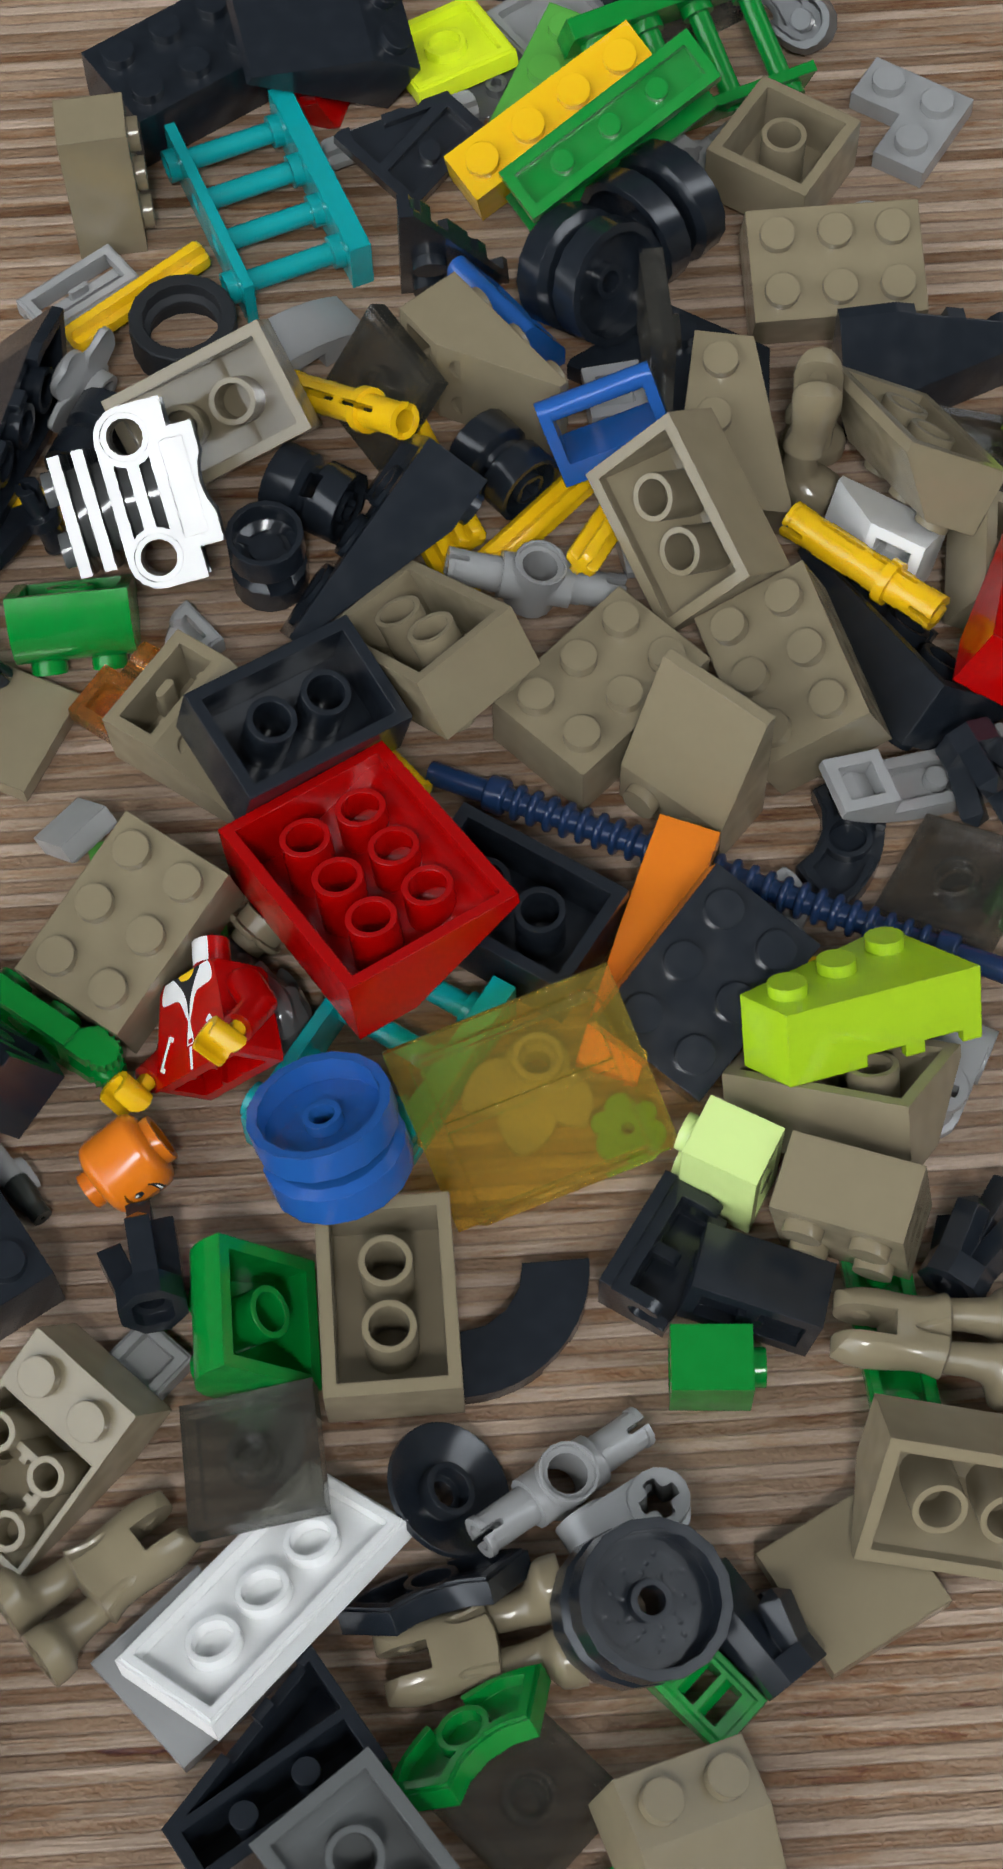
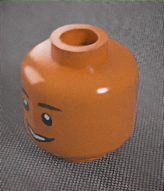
[76,1114,178,1212]

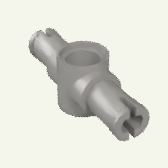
[443,540,627,618]
[465,1407,656,1558]

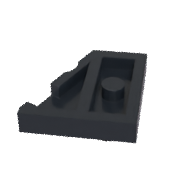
[334,91,485,203]

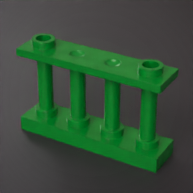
[557,0,817,133]
[498,28,722,232]

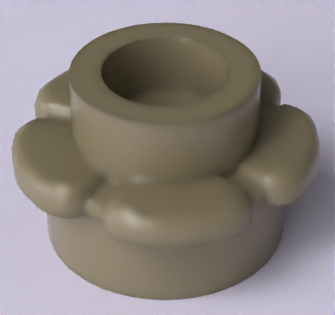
[229,901,282,959]

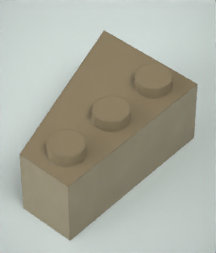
[52,92,156,259]
[685,330,792,535]

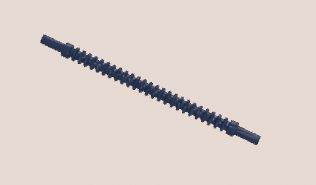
[425,761,1003,984]

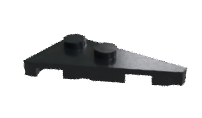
[396,194,509,296]

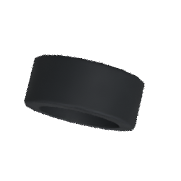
[128,274,238,376]

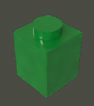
[668,1324,767,1411]

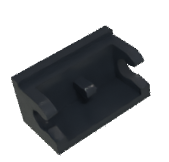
[598,1170,728,1337]
[676,1222,837,1357]

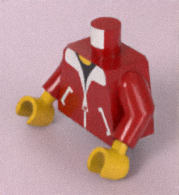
[100,935,283,1116]

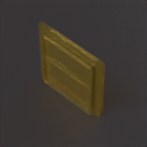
[382,962,677,1232]

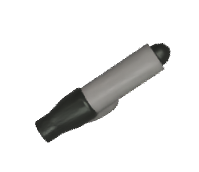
[0,1143,52,1226]

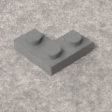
[849,57,974,188]

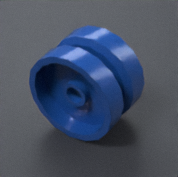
[246,1051,414,1225]

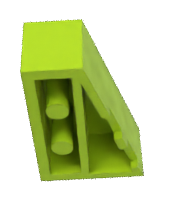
[740,926,982,1088]

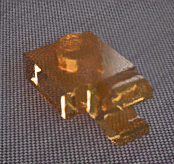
[68,641,160,745]

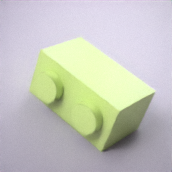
[671,1095,785,1233]

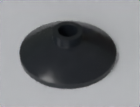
[387,1422,509,1558]

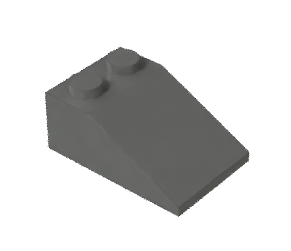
[248,1746,461,1869]

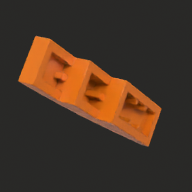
[576,814,721,1085]

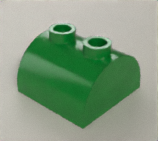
[3,573,141,677]
[187,1232,322,1403]

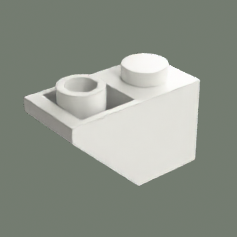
[825,476,946,582]

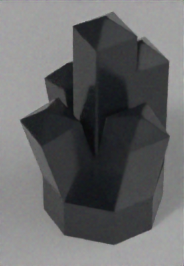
[934,716,1003,828]
[917,1175,1003,1298]
[97,1200,189,1334]
[718,1557,827,1702]

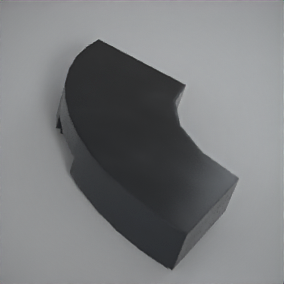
[795,783,886,905]
[460,1258,590,1405]
[337,1548,531,1636]

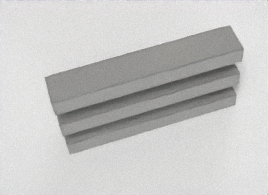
[16,244,139,339]

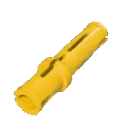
[294,369,420,440]
[779,501,950,631]

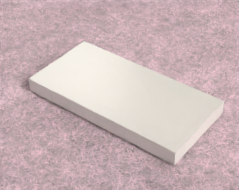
[114,1463,412,1741]

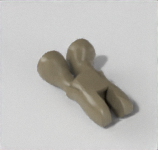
[778,346,846,516]
[829,1287,1003,1413]
[0,1490,201,1688]
[372,1553,590,1708]

